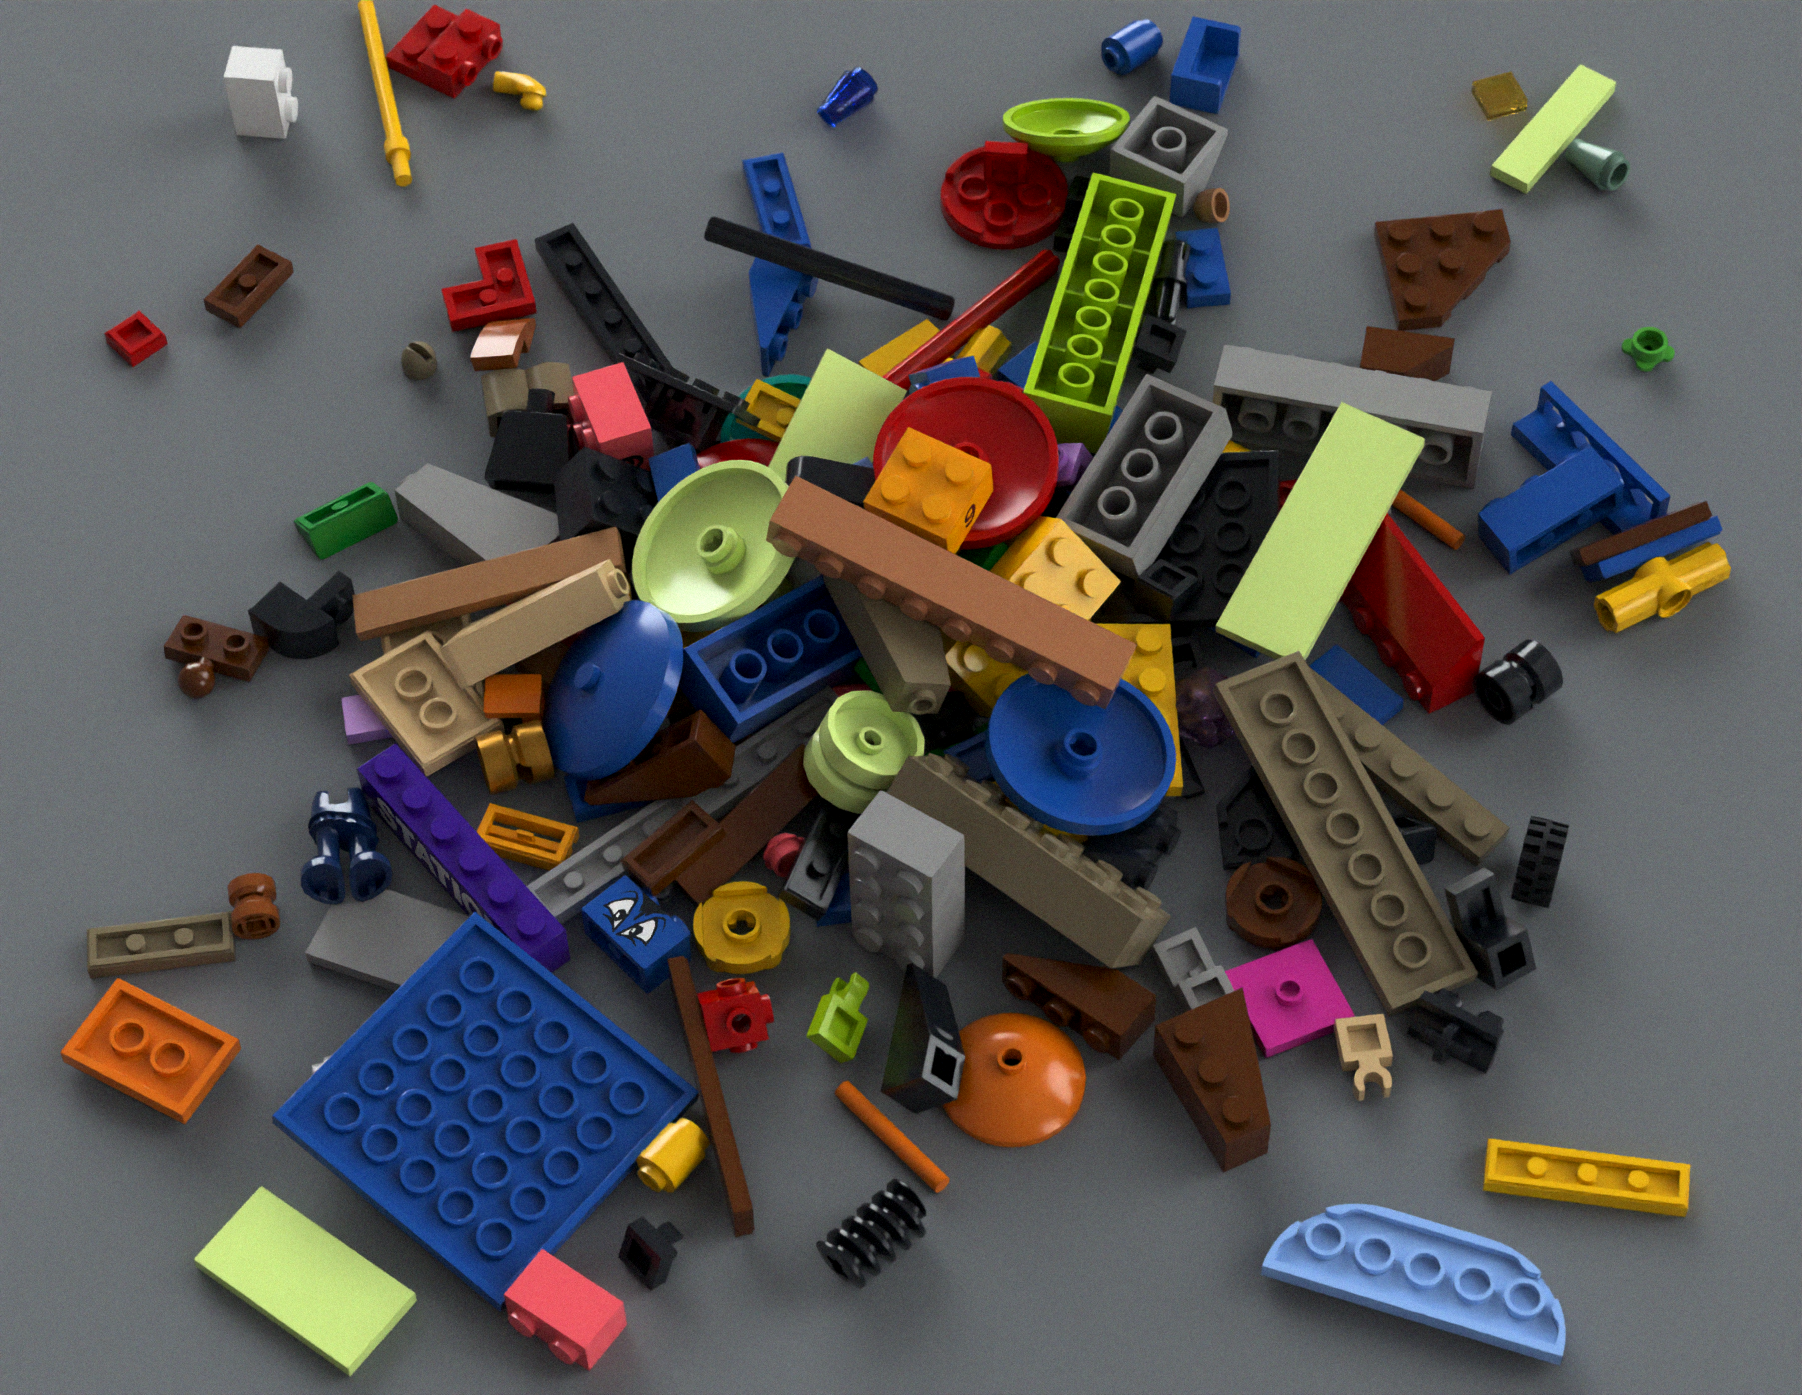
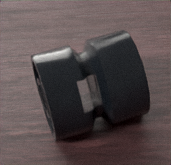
[1473,639,1563,725]

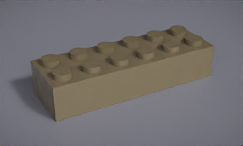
[886,753,1171,968]

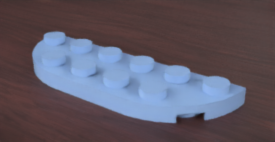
[1261,1204,1566,1366]

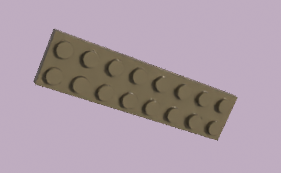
[1213,651,1478,1016]

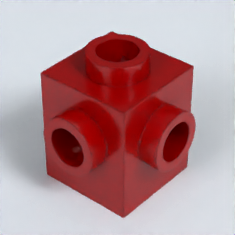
[696,978,774,1053]

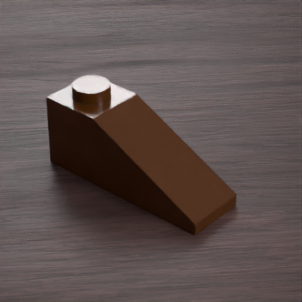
[584,710,736,805]

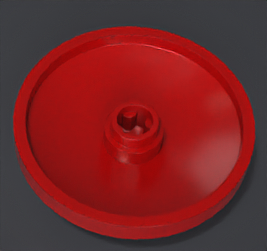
[873,377,1059,550]

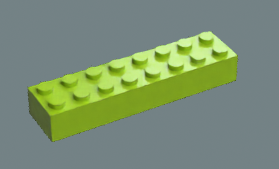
[1023,172,1176,454]

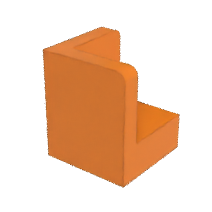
[483,674,546,728]

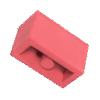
[504,1249,627,1371]

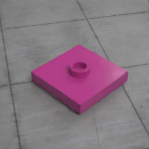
[1225,939,1355,1059]

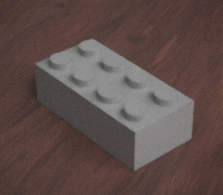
[1056,374,1233,580]
[847,790,965,978]

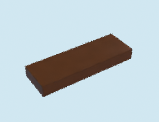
[1569,501,1712,567]

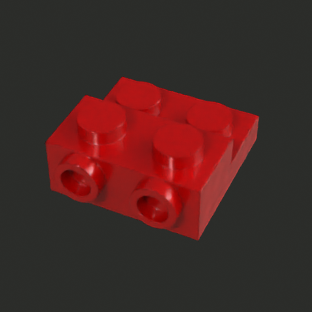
[386,4,503,99]

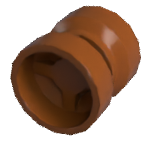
[227,873,280,940]

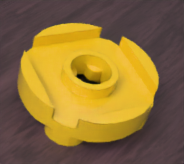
[693,881,791,974]

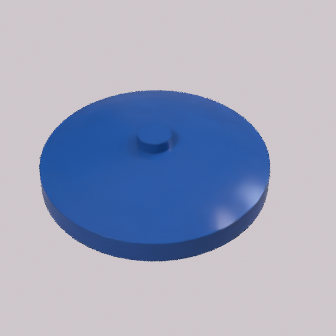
[542,600,683,781]
[985,673,1176,836]

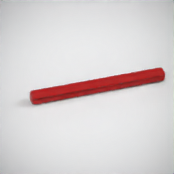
[882,249,1060,390]

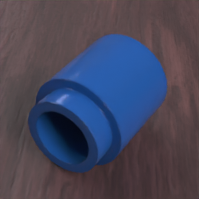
[1101,19,1163,75]

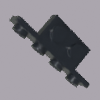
[614,352,761,452]

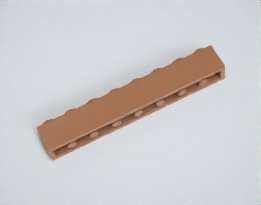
[766,475,1137,710]

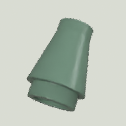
[1565,138,1630,191]

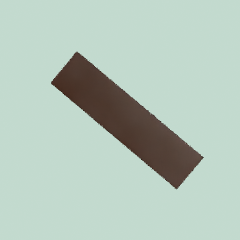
[672,743,818,908]

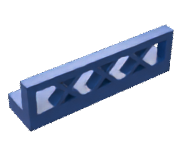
[1511,381,1671,534]

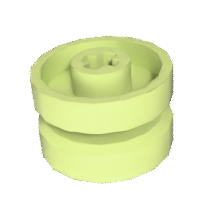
[803,690,925,814]

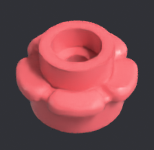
[763,833,804,877]

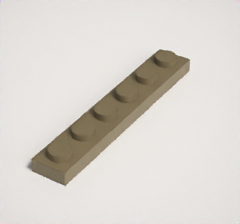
[1308,666,1510,867]

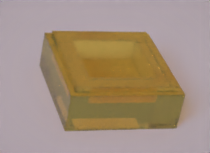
[1471,71,1528,120]

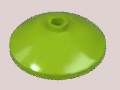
[1003,98,1130,162]

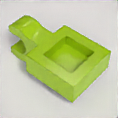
[806,972,870,1063]

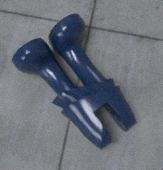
[300,787,393,905]

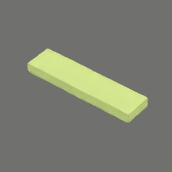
[1490,64,1616,194]

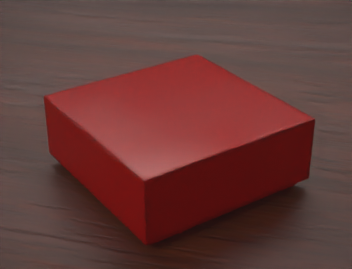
[984,141,1028,183]
[104,310,168,367]

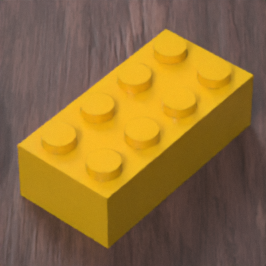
[940,516,1121,718]

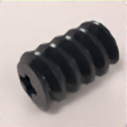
[816,1178,926,1289]

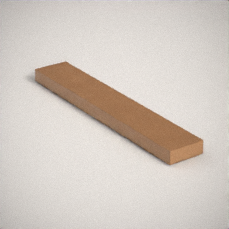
[352,527,626,641]

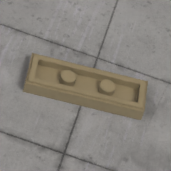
[87,911,236,978]

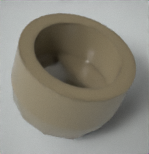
[401,341,437,380]

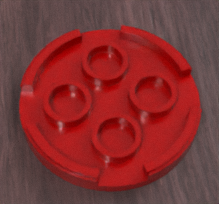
[940,146,1068,250]

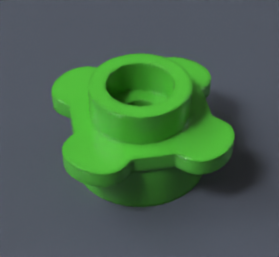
[1622,327,1675,372]

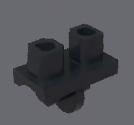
[1407,988,1505,1074]

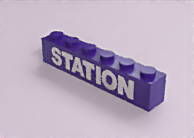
[357,743,571,973]

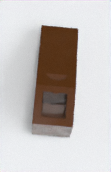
[1002,953,1156,1061]

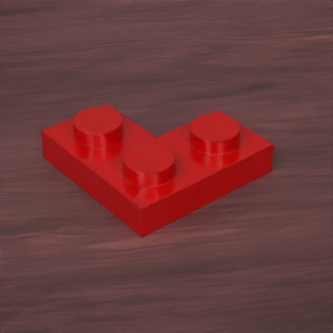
[441,239,537,332]

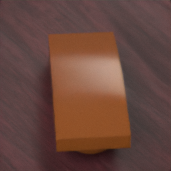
[470,318,536,371]

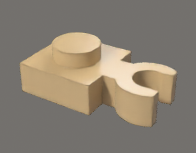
[1334,1014,1393,1101]

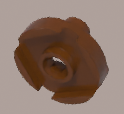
[1225,856,1323,951]

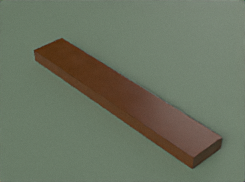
[667,956,754,1237]

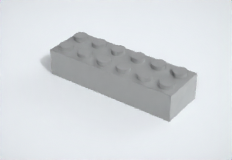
[1213,344,1492,489]

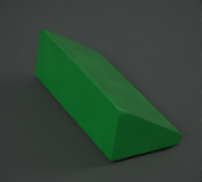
[294,482,398,559]

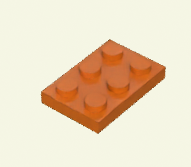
[60,978,241,1125]

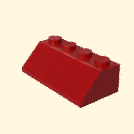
[1338,513,1485,714]

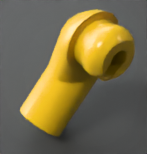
[493,71,546,111]

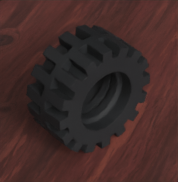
[1511,816,1569,908]

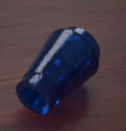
[817,66,878,127]

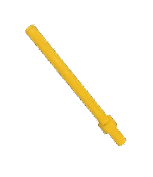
[357,0,412,187]

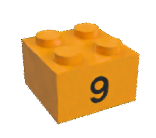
[863,427,993,554]

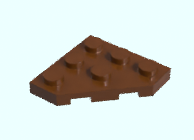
[1374,209,1511,331]

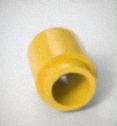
[636,1118,710,1193]

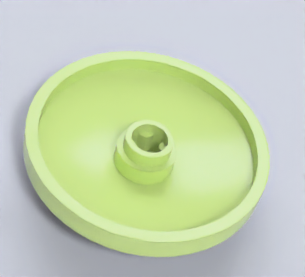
[632,460,795,632]

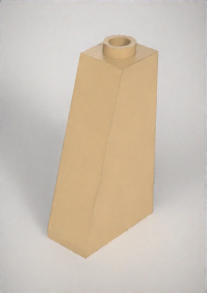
[440,559,631,690]

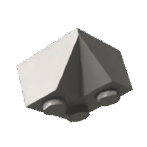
[1109,96,1228,218]

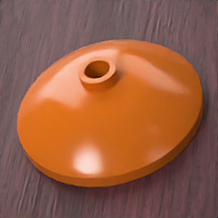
[942,1013,1086,1147]

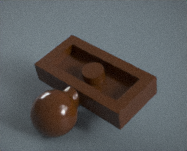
[163,614,269,699]

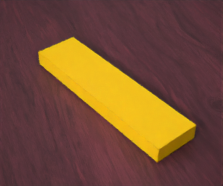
[1483,1138,1690,1217]

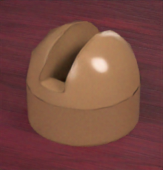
[1193,188,1230,223]

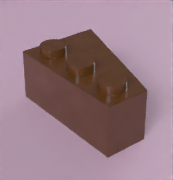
[1153,987,1271,1173]

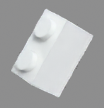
[224,46,298,139]

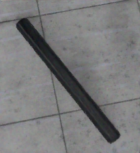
[704,216,955,320]

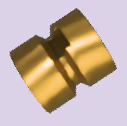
[474,719,555,795]

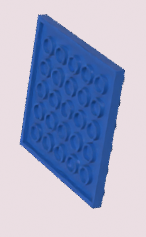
[272,912,699,1312]

